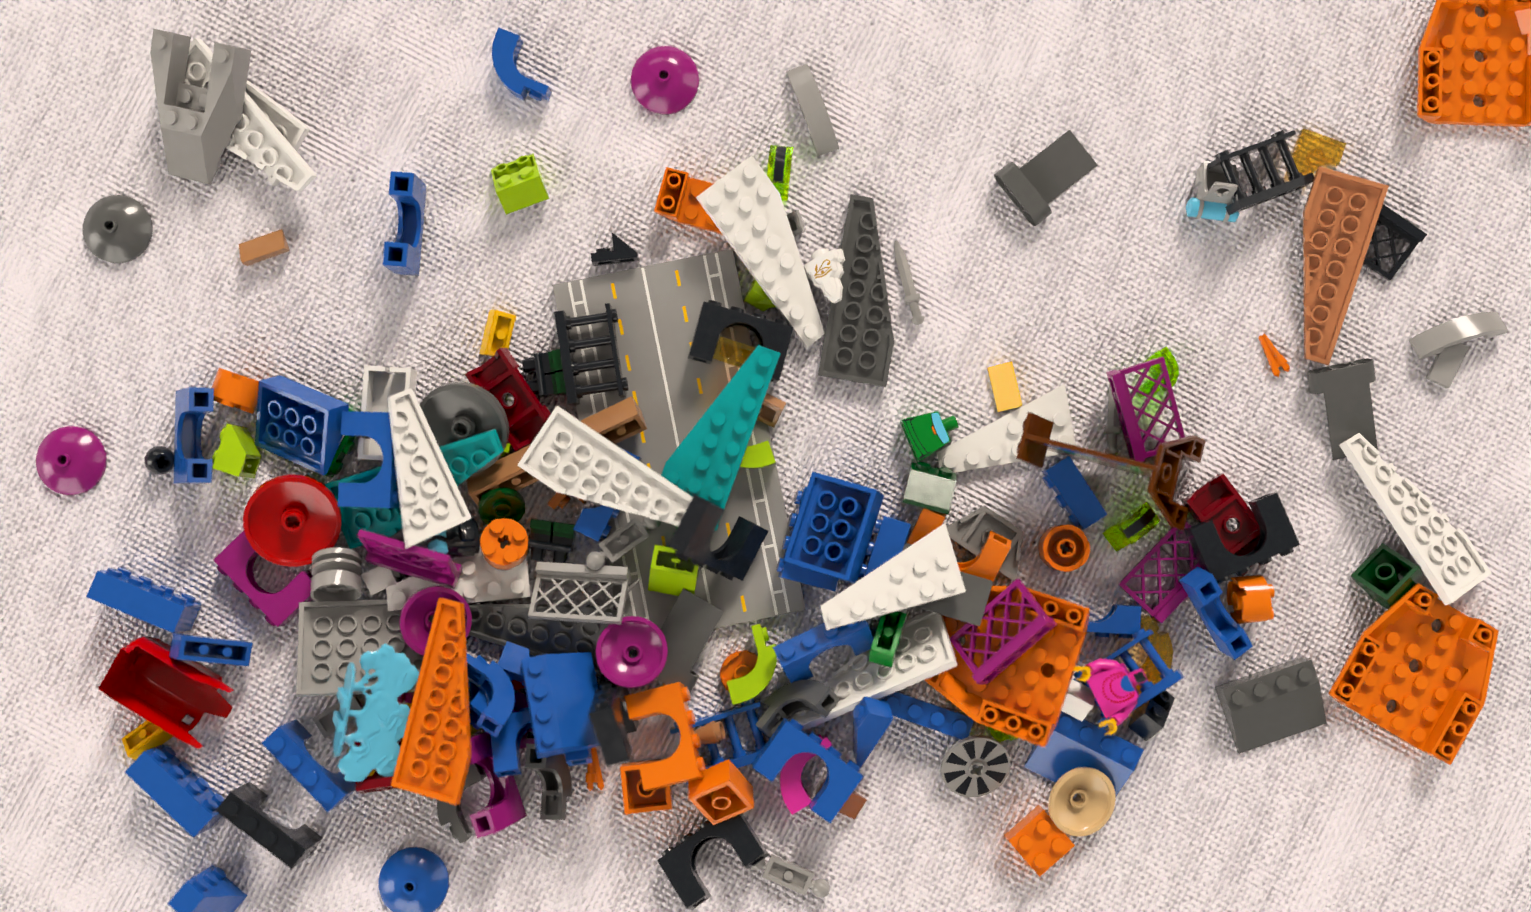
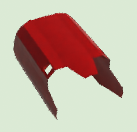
[98,637,234,749]

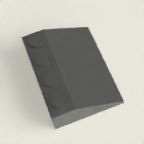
[1215,657,1327,754]

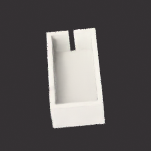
[358,365,417,461]

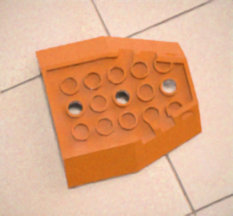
[1417,0,1531,127]
[1328,583,1499,765]
[924,586,1090,748]

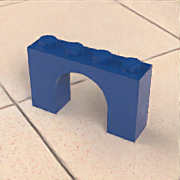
[383,171,427,276]
[174,387,214,484]
[338,411,400,508]
[776,486,838,592]
[773,620,874,683]
[491,707,593,778]
[752,718,864,823]
[262,719,356,812]

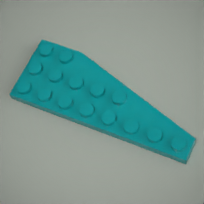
[661,345,781,531]
[324,429,504,549]

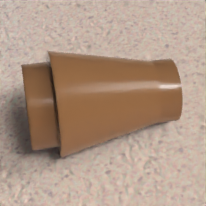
[694,720,726,744]

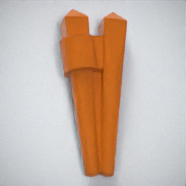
[1258,334,1290,377]
[585,747,604,791]

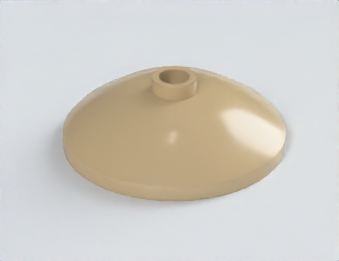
[1048,767,1116,837]

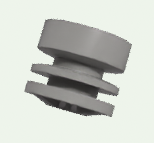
[311,547,362,602]

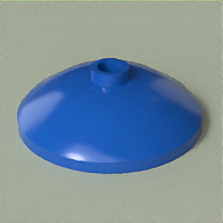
[378,847,449,912]

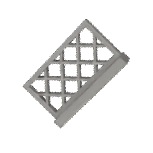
[528,562,632,625]

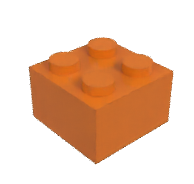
[620,758,673,814]
[688,759,754,825]
[1004,805,1075,877]

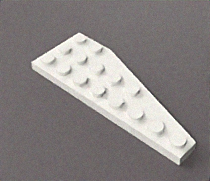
[153,38,317,192]
[696,155,825,348]
[518,406,693,526]
[1339,433,1492,605]
[788,611,958,731]

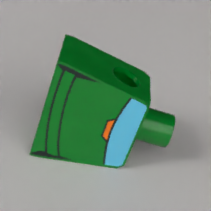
[900,411,959,462]

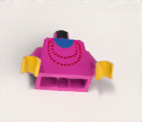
[1073,658,1148,735]

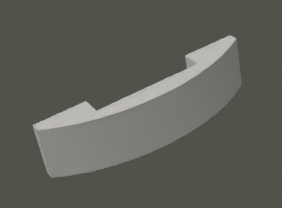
[786,64,839,157]
[1409,312,1508,360]

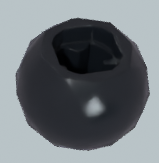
[144,446,174,475]

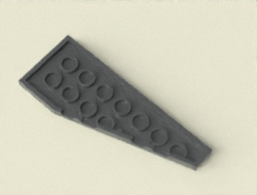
[818,194,894,388]
[468,604,633,677]

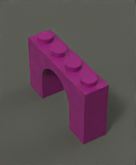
[213,531,313,627]
[469,731,527,838]

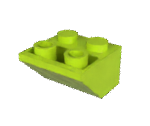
[491,154,549,215]
[212,423,262,478]
[648,544,700,596]

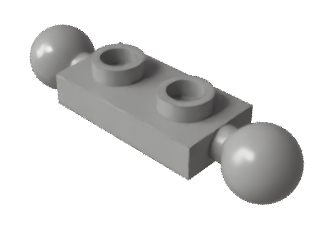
[586,516,661,570]
[750,854,830,898]

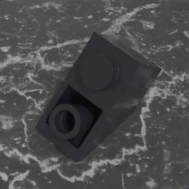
[1128,690,1175,741]

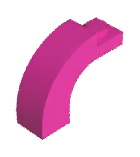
[780,734,832,815]

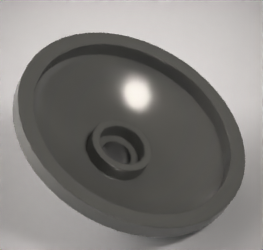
[82,195,153,264]

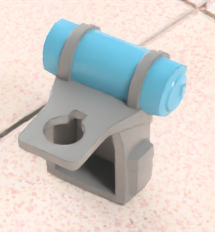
[1186,161,1239,223]

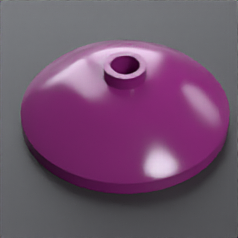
[631,46,699,115]
[36,426,107,495]
[399,586,472,655]
[596,616,668,688]

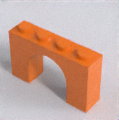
[906,508,1012,581]
[625,682,706,791]

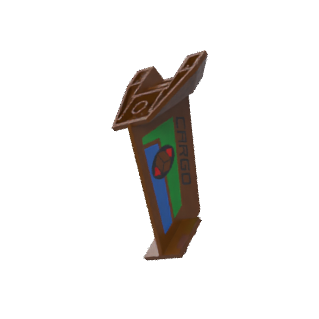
[1016,412,1206,531]

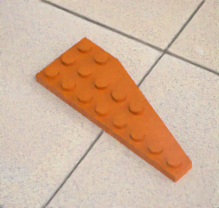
[391,598,471,805]

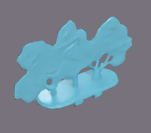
[332,644,419,782]

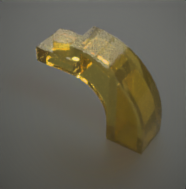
[1136,614,1173,694]

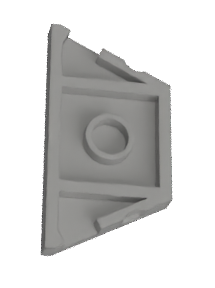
[946,506,1023,582]

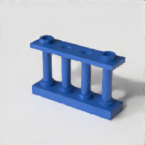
[1073,628,1185,730]
[670,697,767,785]

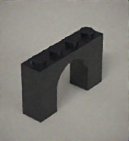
[688,300,793,383]
[1184,492,1300,584]
[668,494,768,581]
[589,674,639,767]
[216,782,323,869]
[657,813,769,910]

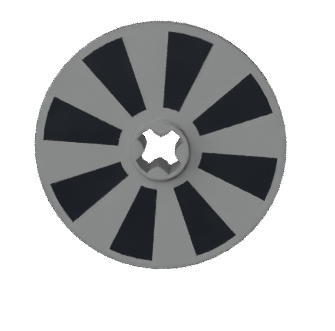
[941,735,1010,797]

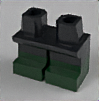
[522,349,567,397]
[528,519,576,563]

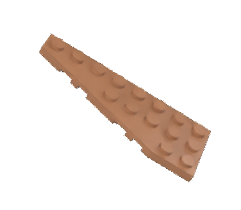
[1303,167,1389,365]

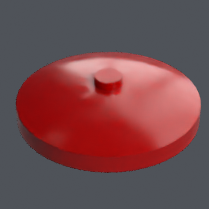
[243,475,342,567]

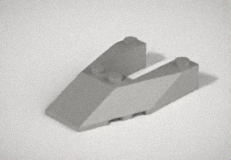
[150,29,251,184]

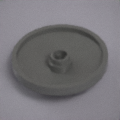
[420,382,509,473]

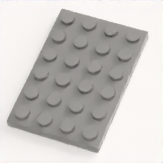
[296,599,434,697]

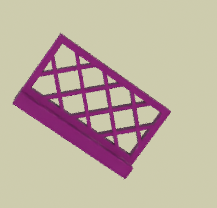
[1106,356,1185,462]
[1117,521,1201,624]
[357,529,463,589]
[950,579,1057,684]

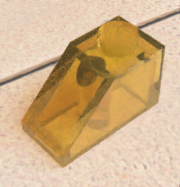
[713,336,756,368]

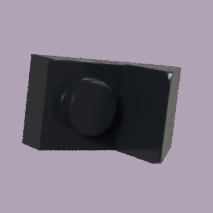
[591,233,640,266]

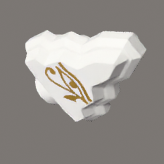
[804,248,845,304]

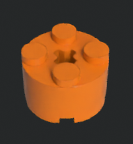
[211,368,259,414]
[480,518,528,570]
[1038,525,1090,572]
[1226,574,1275,624]

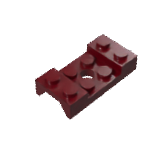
[465,348,551,451]
[1181,473,1260,576]

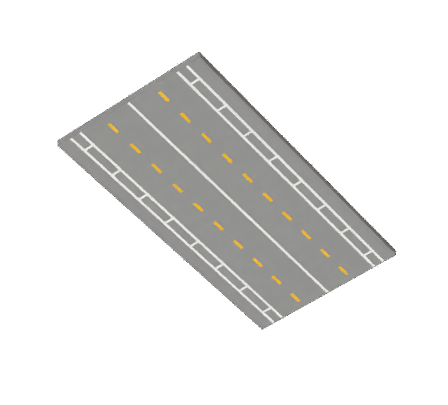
[552,249,806,629]

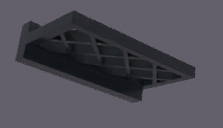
[1363,204,1427,281]

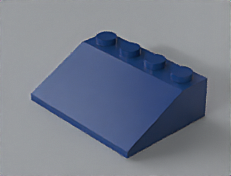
[255,375,349,475]
[783,472,884,584]
[521,652,599,759]
[1024,711,1144,796]

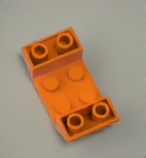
[654,167,723,235]

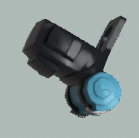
[426,518,480,557]

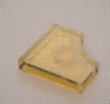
[1286,128,1346,176]

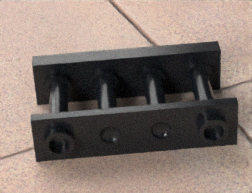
[1207,130,1314,215]
[554,303,629,405]

